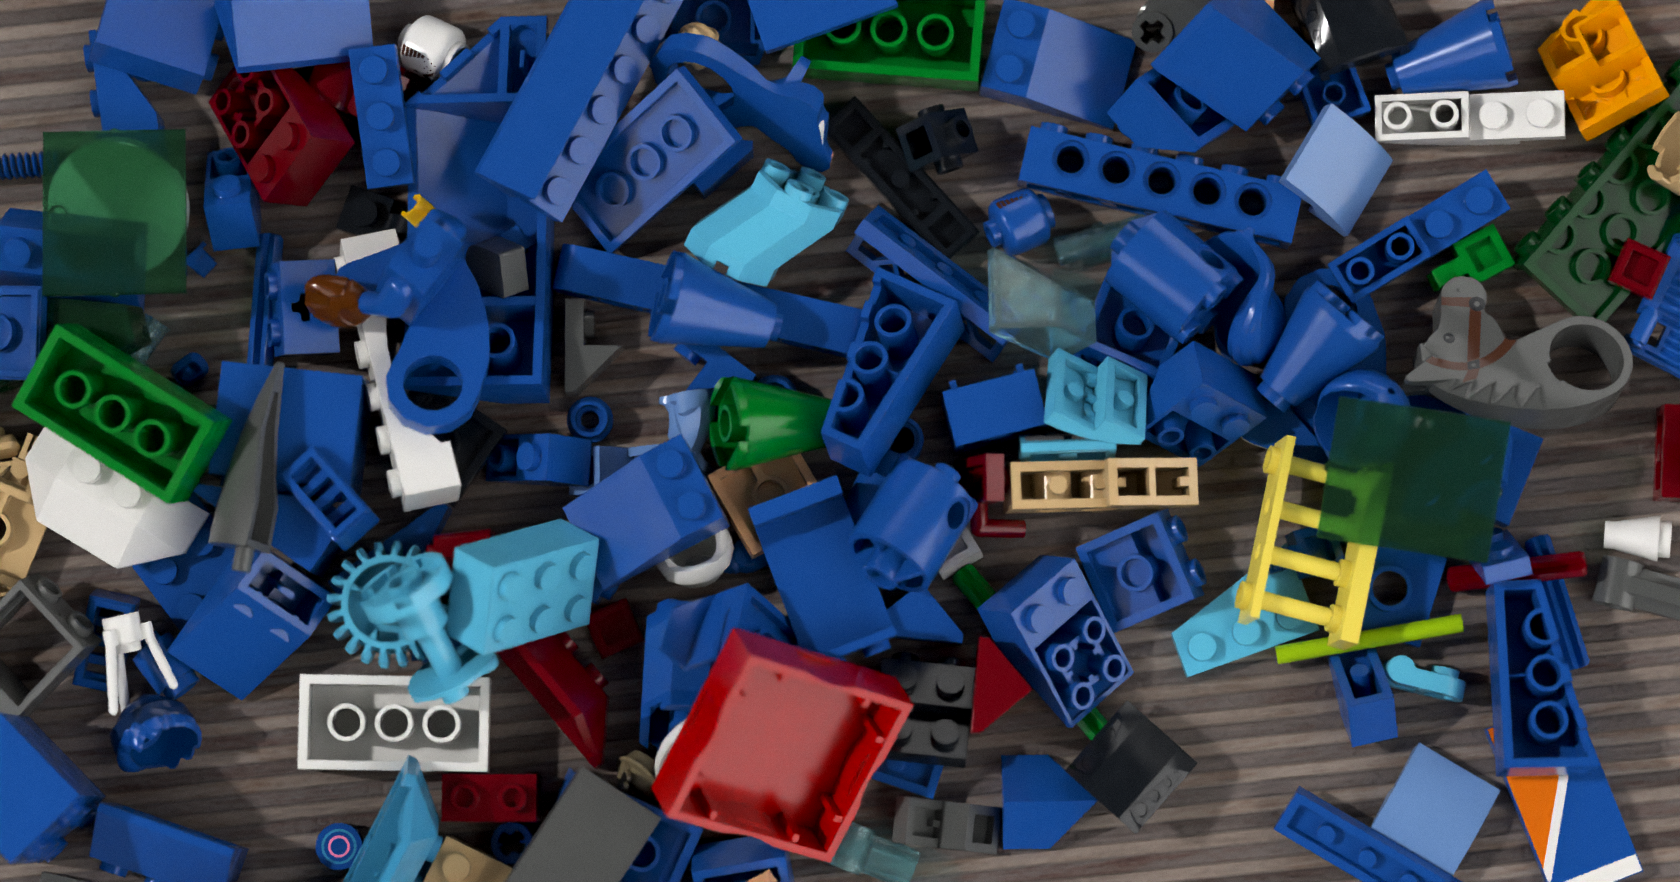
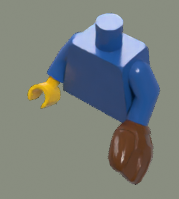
[305,194,467,329]

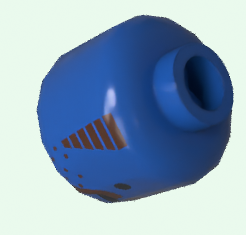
[983,188,1056,256]

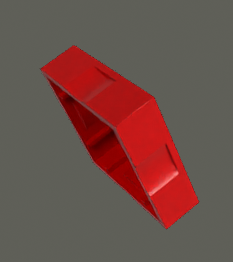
[651,627,914,863]

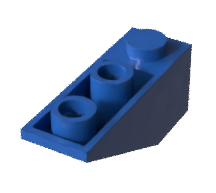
[83,30,170,165]

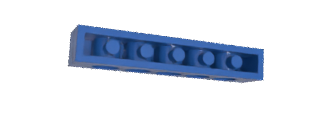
[1017,122,1302,250]

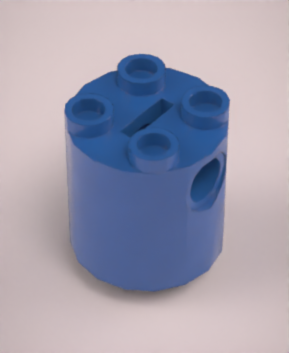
[1105,210,1245,345]
[847,454,979,593]

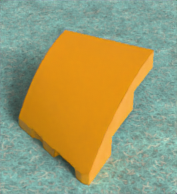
[1537,0,1670,142]

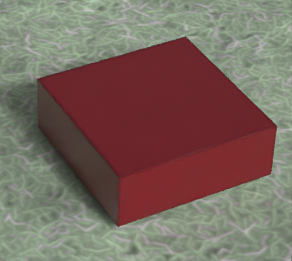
[1607,238,1671,301]
[587,598,645,660]

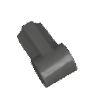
[1592,555,1680,621]

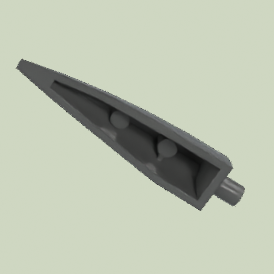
[208,362,285,574]

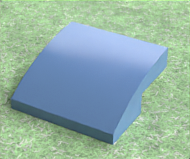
[1279,103,1393,237]
[1370,743,1500,876]

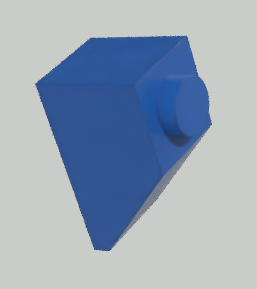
[1327,648,1398,747]

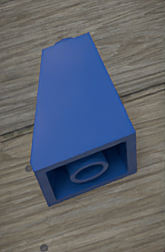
[1150,0,1321,131]

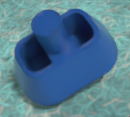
[171,352,209,387]

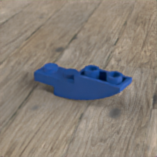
[1327,169,1511,304]

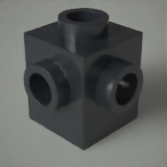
[896,104,979,175]

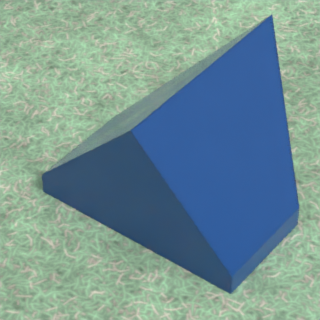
[1001,755,1098,849]

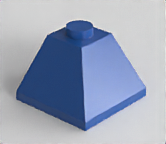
[1106,68,1236,153]

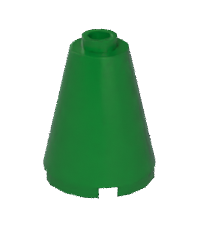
[709,376,832,471]

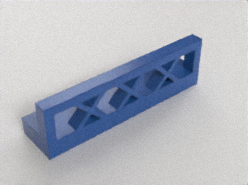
[845,205,1026,362]

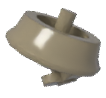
[616,750,657,799]

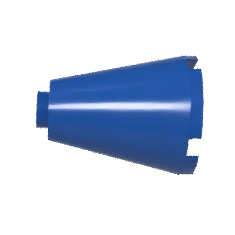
[1385,0,1519,94]
[648,250,783,348]

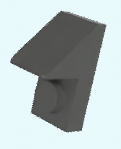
[565,299,623,397]

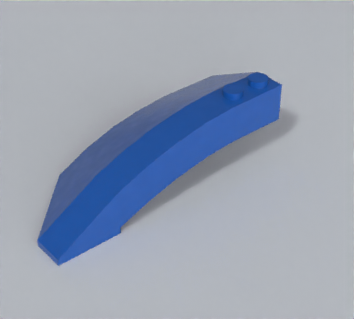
[404,15,555,404]

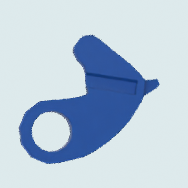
[336,243,490,435]

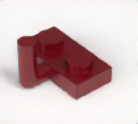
[954,453,1026,538]

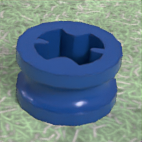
[491,822,533,864]

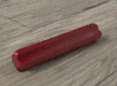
[1447,551,1588,592]

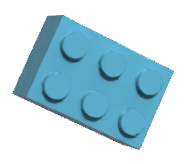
[446,518,599,655]

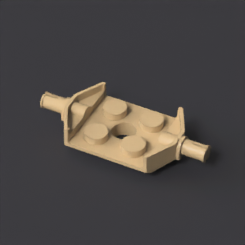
[0,432,47,599]

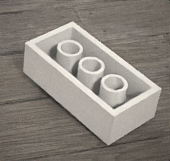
[297,674,492,773]

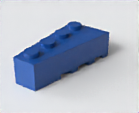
[821,267,965,478]
[1485,579,1600,777]

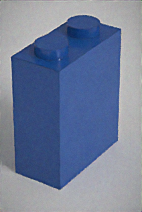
[88,0,224,95]

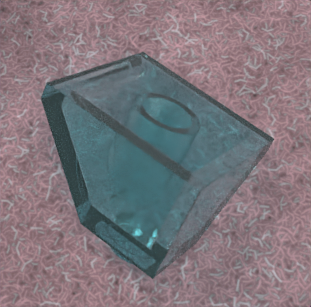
[987,247,1096,359]

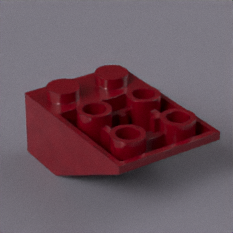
[208,66,355,207]

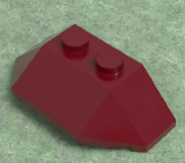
[496,631,610,769]

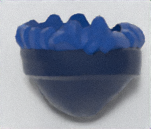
[110,694,202,772]

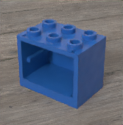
[208,361,371,502]
[0,713,106,864]

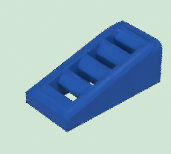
[278,445,380,551]
[72,589,141,692]

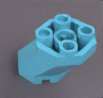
[684,158,849,287]

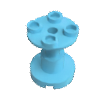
[360,552,499,704]

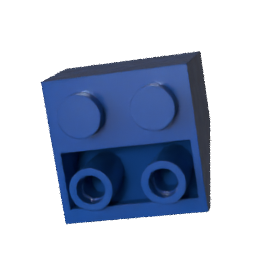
[1145,340,1267,467]

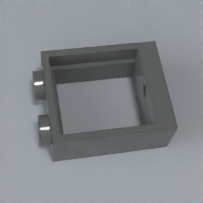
[0,573,102,717]

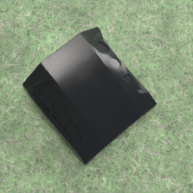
[1290,0,1410,82]
[1065,700,1198,834]

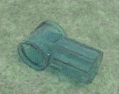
[824,822,921,882]

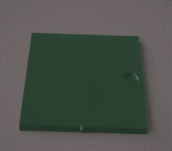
[42,128,187,298]
[1317,396,1511,563]

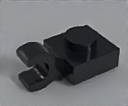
[336,185,408,240]

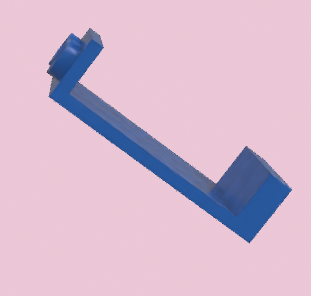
[748,475,897,661]

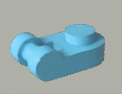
[1382,655,1466,702]

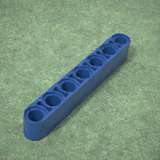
[552,244,862,358]

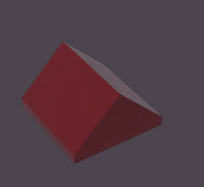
[969,637,1032,735]

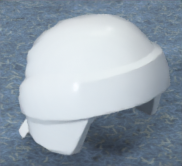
[656,528,734,588]

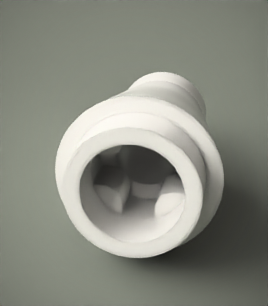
[1603,515,1672,562]

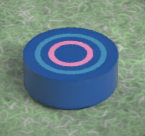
[315,823,364,870]

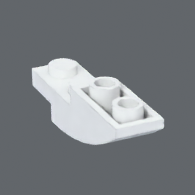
[1375,90,1566,145]

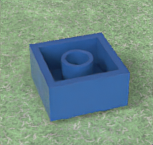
[1298,67,1372,127]

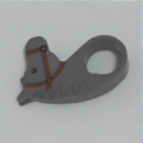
[1401,276,1633,429]

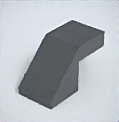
[892,795,1002,854]

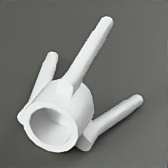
[101,611,178,715]

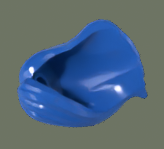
[1205,227,1287,367]

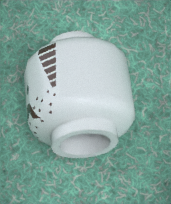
[398,15,469,82]

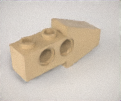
[1003,458,1199,514]

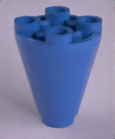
[1256,280,1384,413]

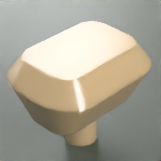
[0,427,21,460]

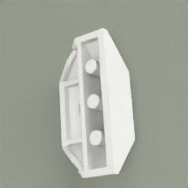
[25,427,210,569]

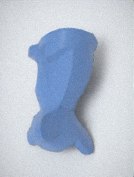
[659,388,716,478]

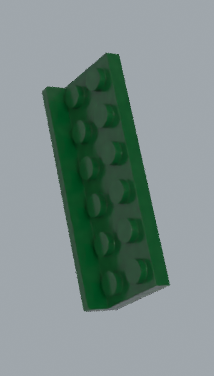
[1513,59,1680,322]

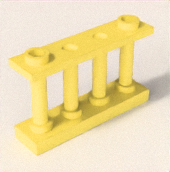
[1235,435,1394,650]

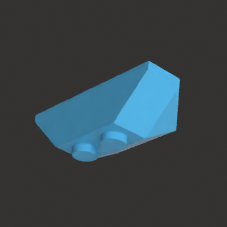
[343,755,443,882]

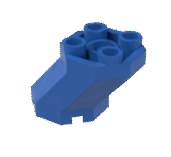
[639,599,715,750]

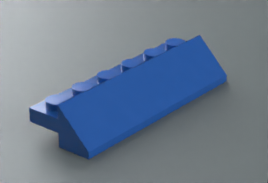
[474,0,683,222]

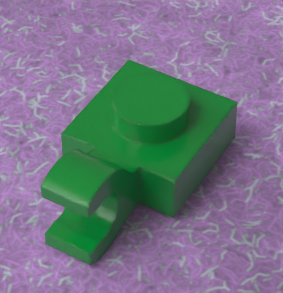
[1426,224,1515,292]

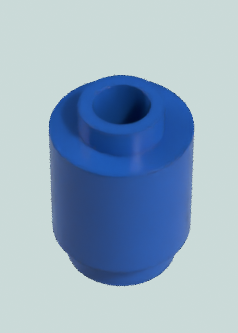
[132,631,200,700]

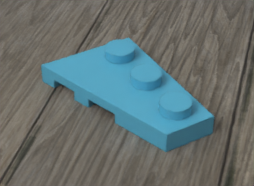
[1171,543,1320,678]

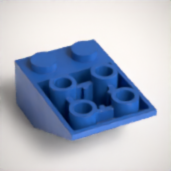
[167,550,332,700]
[977,555,1134,728]

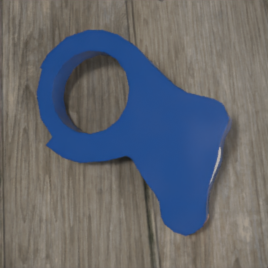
[649,32,834,172]

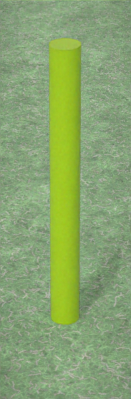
[1275,613,1464,665]

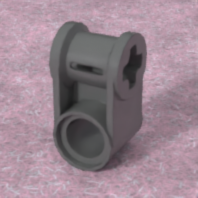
[1131,0,1211,52]

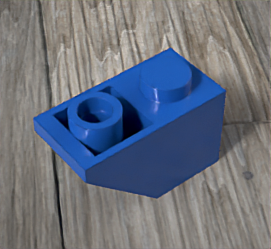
[203,147,261,251]
[486,433,592,487]

